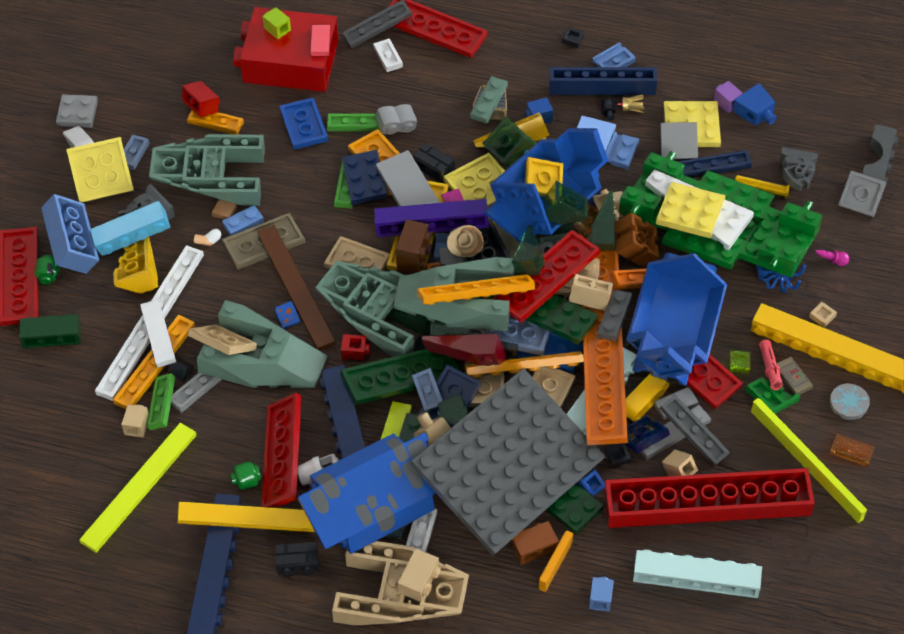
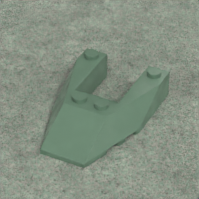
[149,134,265,206]
[394,257,516,331]
[316,261,435,357]
[197,300,328,388]

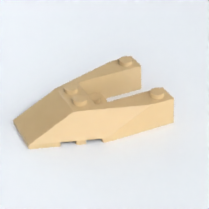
[332,541,469,626]

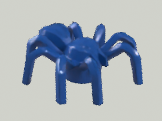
[756,264,806,293]

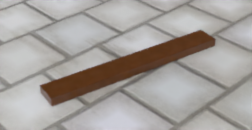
[257,225,335,351]

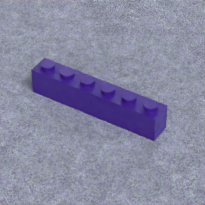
[374,199,489,238]

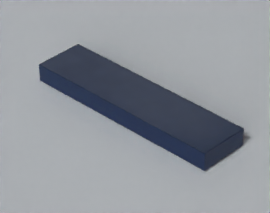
[678,150,752,178]

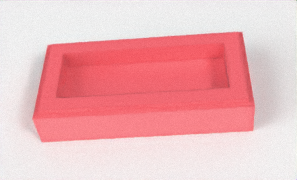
[311,25,330,56]

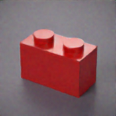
[182,81,220,117]

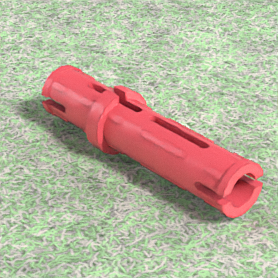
[759,340,783,390]

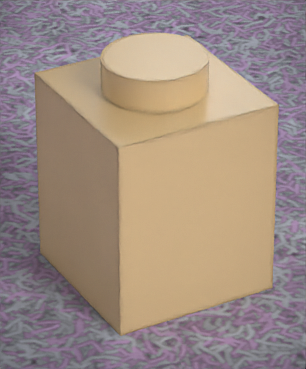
[121,405,149,438]
[662,450,698,476]

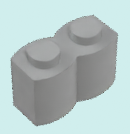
[375,104,418,135]

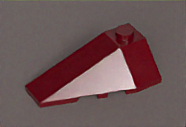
[422,334,507,366]

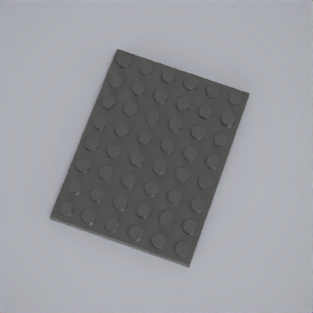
[410,368,605,556]

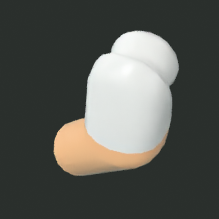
[194,229,221,246]

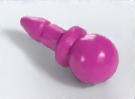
[815,250,849,266]

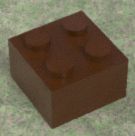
[396,219,431,274]

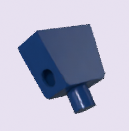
[732,83,777,125]

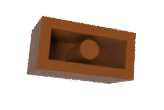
[511,521,559,565]

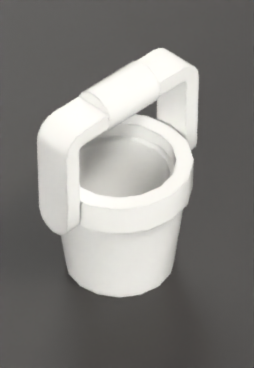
[298,454,339,486]

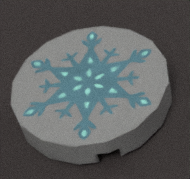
[830,383,870,420]

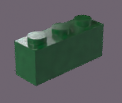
[19,314,81,348]

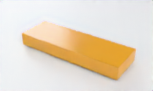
[187,110,244,135]
[539,531,573,593]

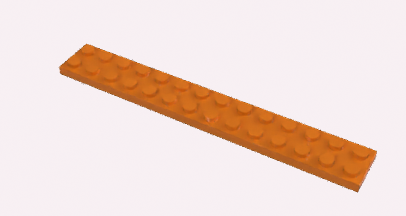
[580,229,628,445]

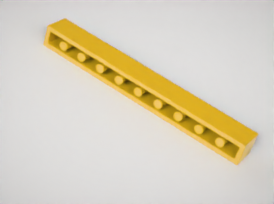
[751,303,904,393]

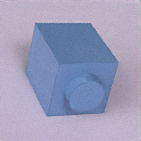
[589,577,614,612]

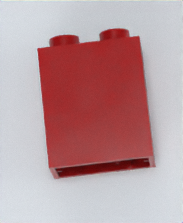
[233,7,339,92]

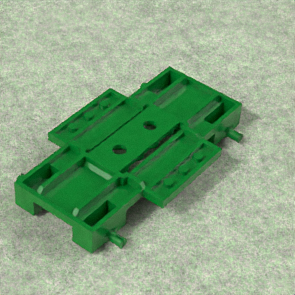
[619,151,822,278]

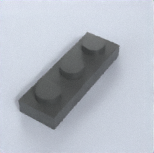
[597,290,633,341]

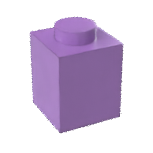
[714,81,743,113]

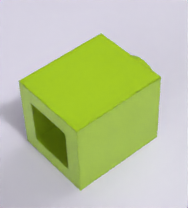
[262,7,291,39]

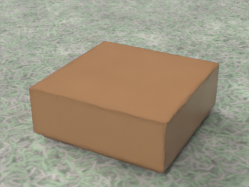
[212,199,237,220]

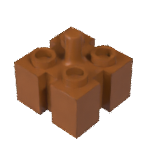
[615,212,659,268]

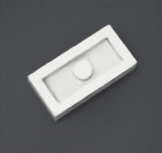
[373,38,403,72]

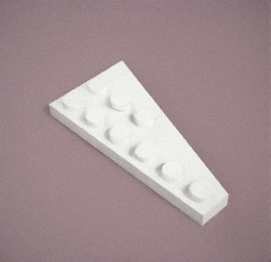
[645,169,754,251]

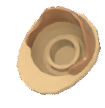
[446,225,484,257]

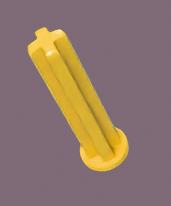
[735,175,790,199]

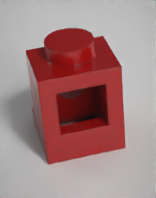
[341,334,370,361]

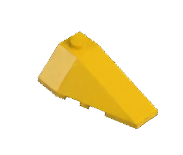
[113,237,158,294]

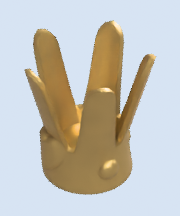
[617,95,644,113]

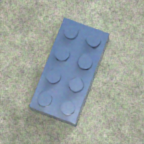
[41,194,99,274]

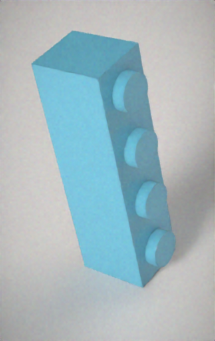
[90,201,171,256]

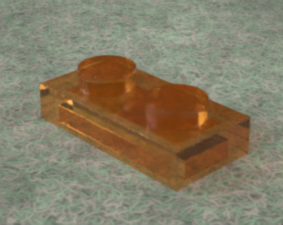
[572,203,601,239]
[830,434,875,466]

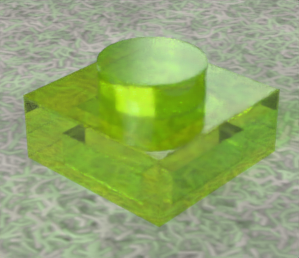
[730,351,750,372]

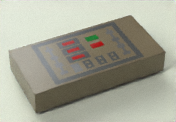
[777,357,813,395]

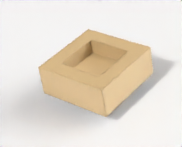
[809,302,837,328]

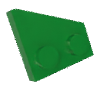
[745,377,800,414]

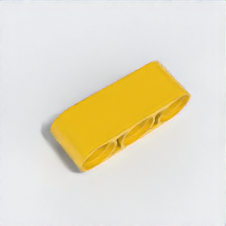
[626,372,669,423]

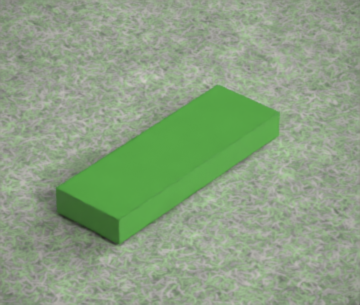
[327,114,381,132]
[334,161,353,208]
[147,373,175,430]

